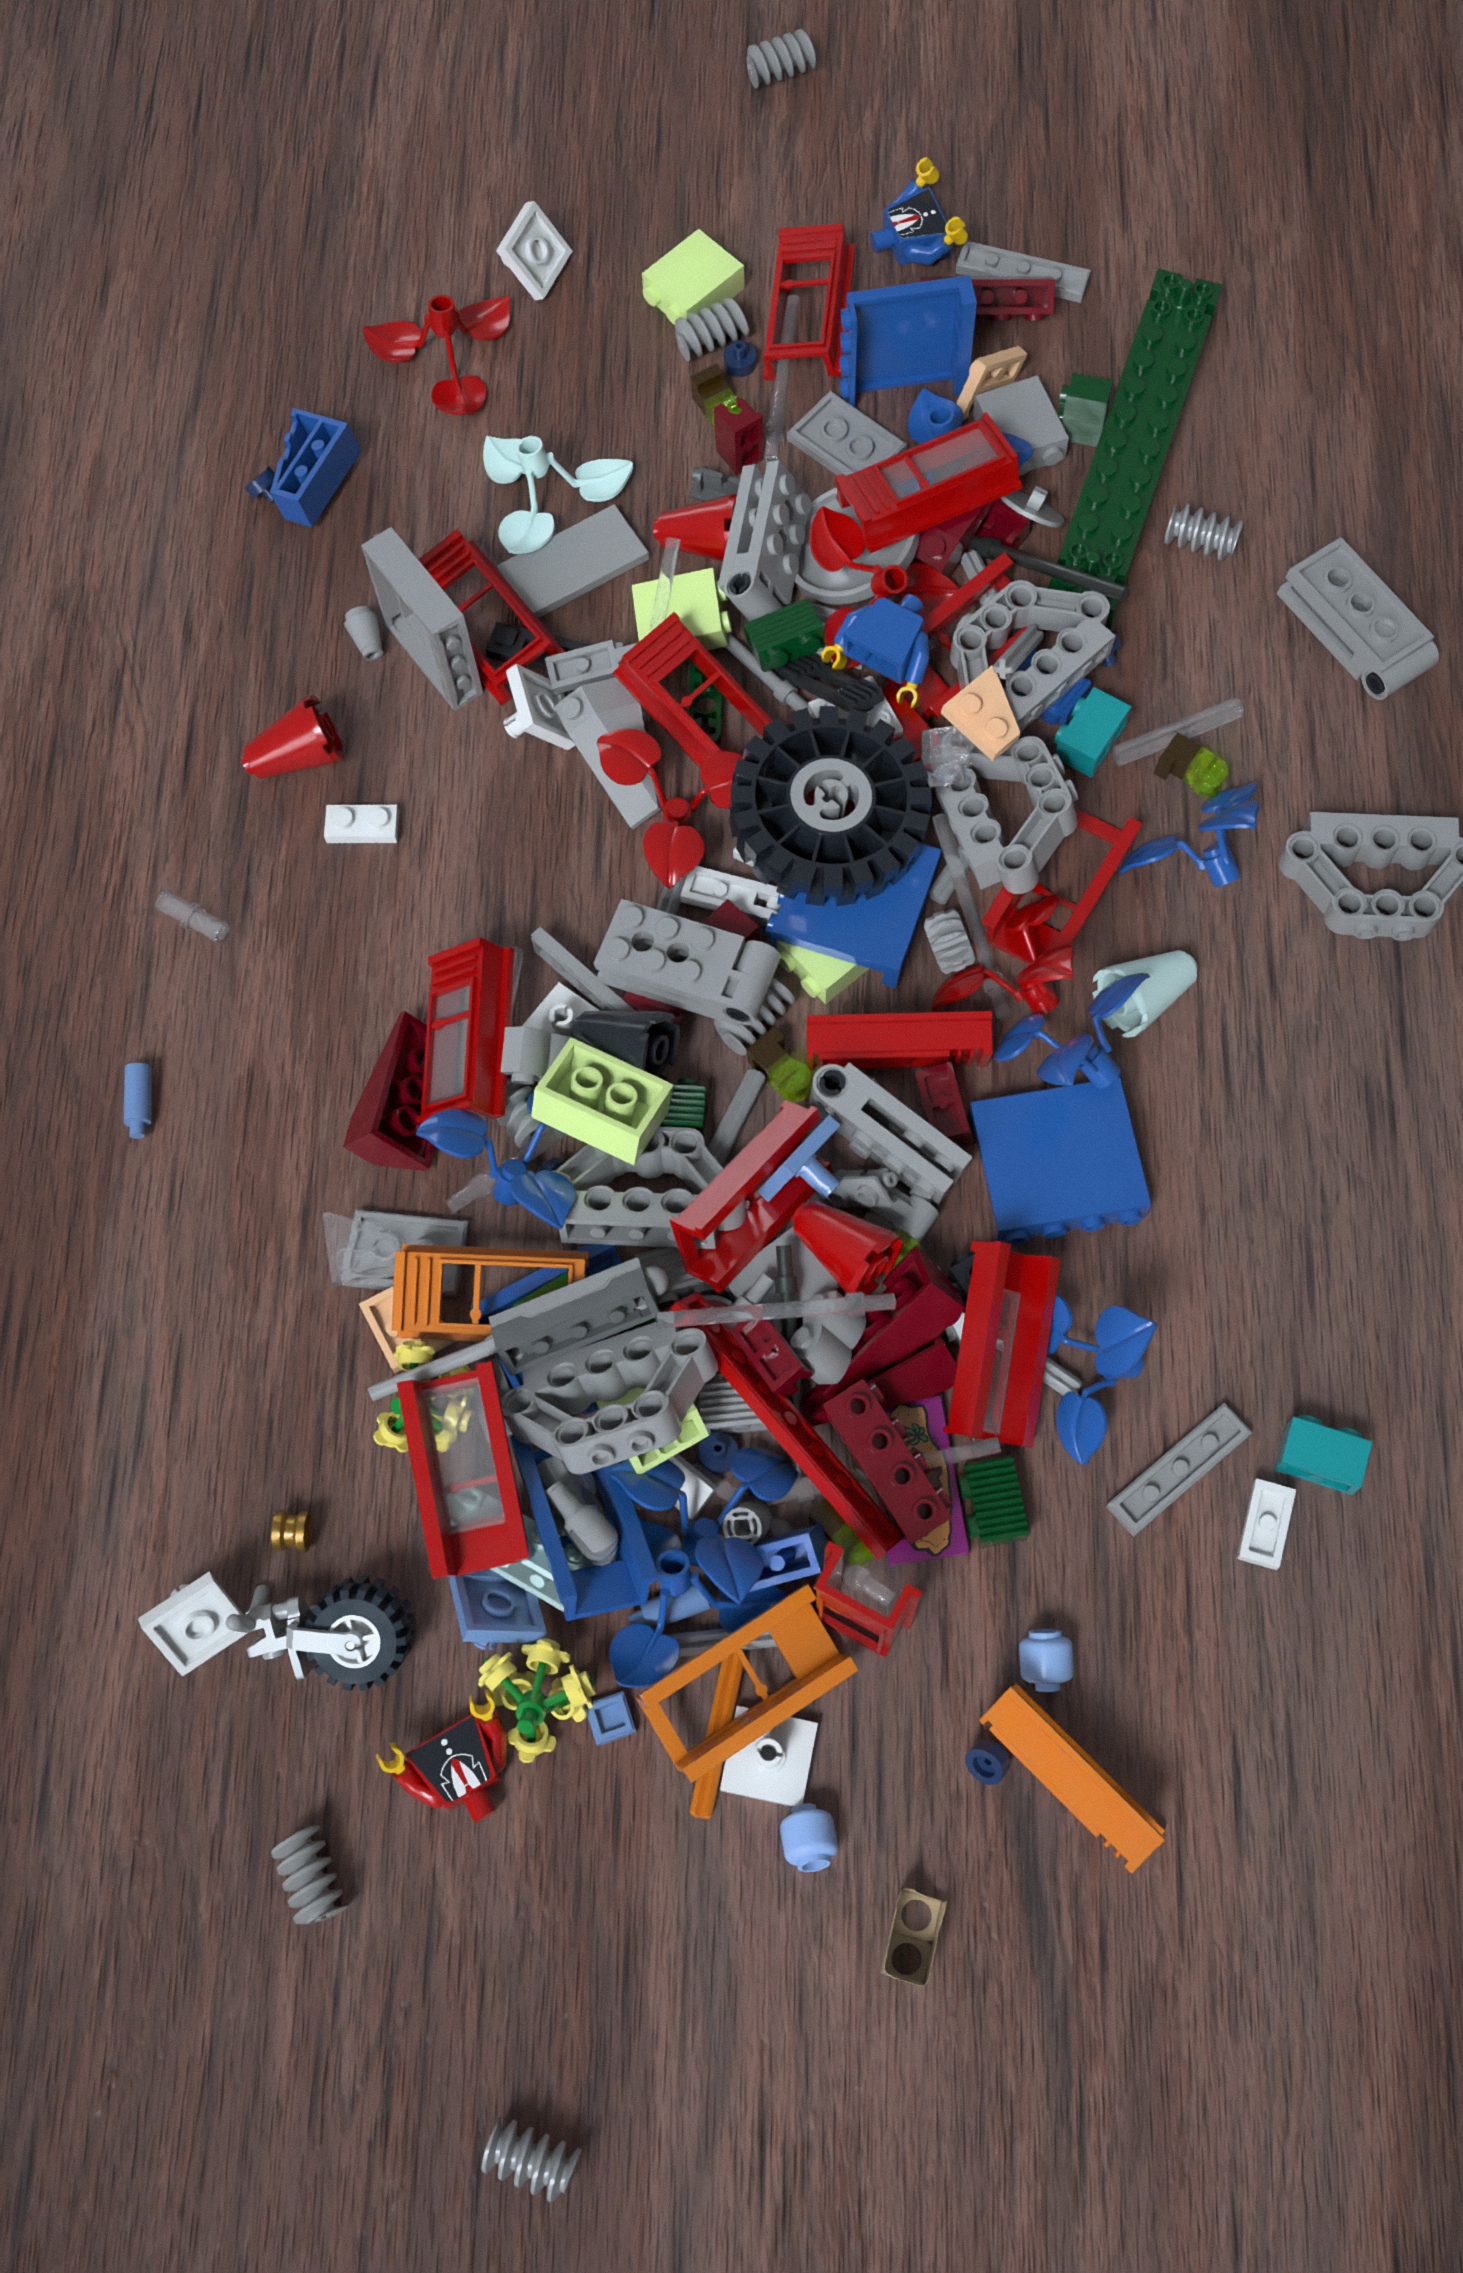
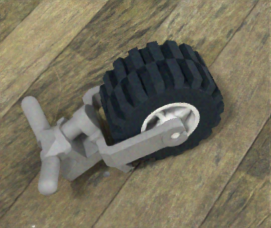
[226,1576,416,1691]

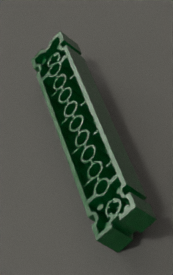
[1048,269,1223,630]

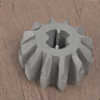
[924,909,975,974]

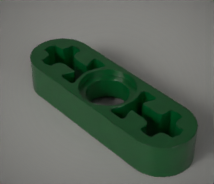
[689,662,722,747]

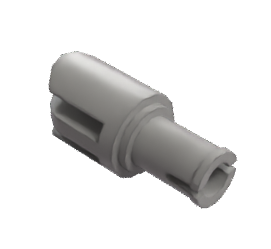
[545,1480,618,1566]

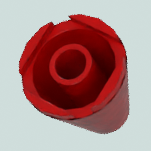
[653,494,737,562]
[241,695,345,779]
[792,1200,903,1302]

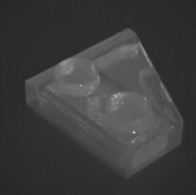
[322,1212,406,1287]

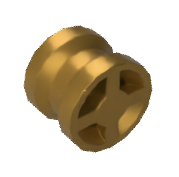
[271,1510,313,1552]

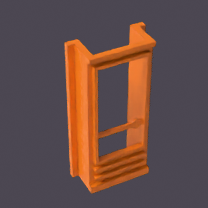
[391,1244,590,1342]
[635,1584,859,1783]
[979,1683,1165,1874]

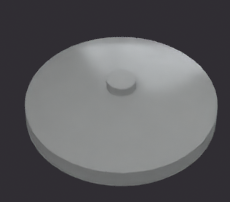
[794,487,920,605]

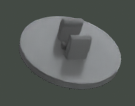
[1001,486,1064,528]

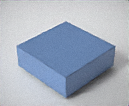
[584,1691,637,1746]

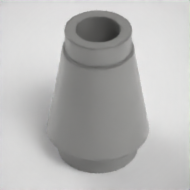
[344,606,383,661]

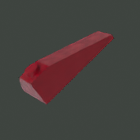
[913,441,1019,578]
[343,1011,435,1171]
[821,1245,966,1397]
[802,1333,958,1427]

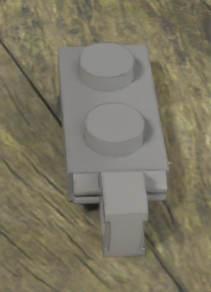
[545,640,637,695]

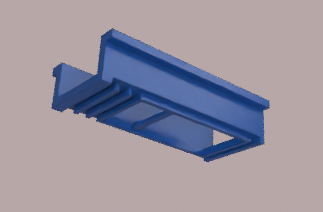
[510,1435,659,1621]

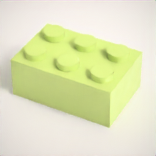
[531,1037,673,1165]

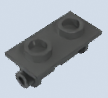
[689,465,740,501]

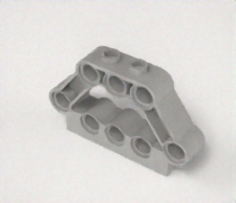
[950,580,1116,732]
[925,730,1078,894]
[1278,812,1463,941]
[553,1126,747,1249]
[501,1316,718,1474]

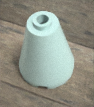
[1092,950,1198,1038]

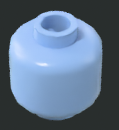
[1019,1629,1074,1692]
[780,1803,839,1872]

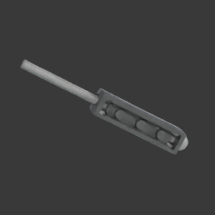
[368,1257,668,1401]

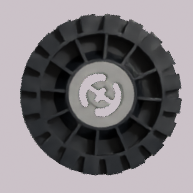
[729,706,932,906]

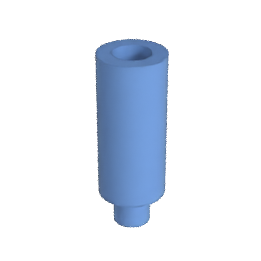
[123,1063,152,1139]
[627,1584,710,1630]

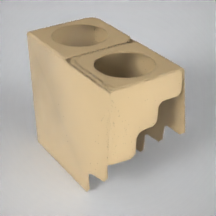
[881,1888,947,1986]

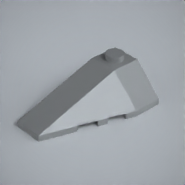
[554,677,661,829]

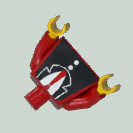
[376,1689,508,1824]

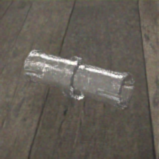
[155,889,229,944]

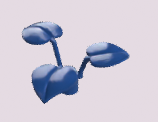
[894,388,1034,496]
[1120,782,1260,887]
[993,973,1150,1089]
[416,1091,576,1230]
[1047,1293,1158,1465]
[610,1447,796,1605]
[609,1518,788,1688]

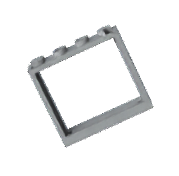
[361,527,483,711]

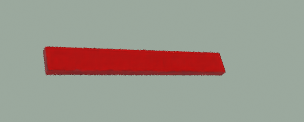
[669,1292,904,1560]

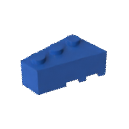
[270,408,361,527]

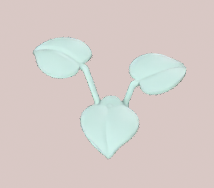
[483,436,633,554]

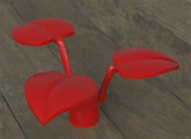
[363,295,510,415]
[809,506,959,669]
[597,729,743,889]
[931,893,1075,1015]

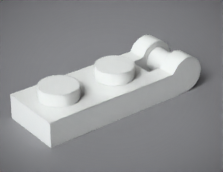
[680,866,781,927]

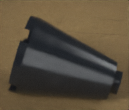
[571,1011,680,1080]

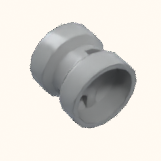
[723,1500,772,1545]

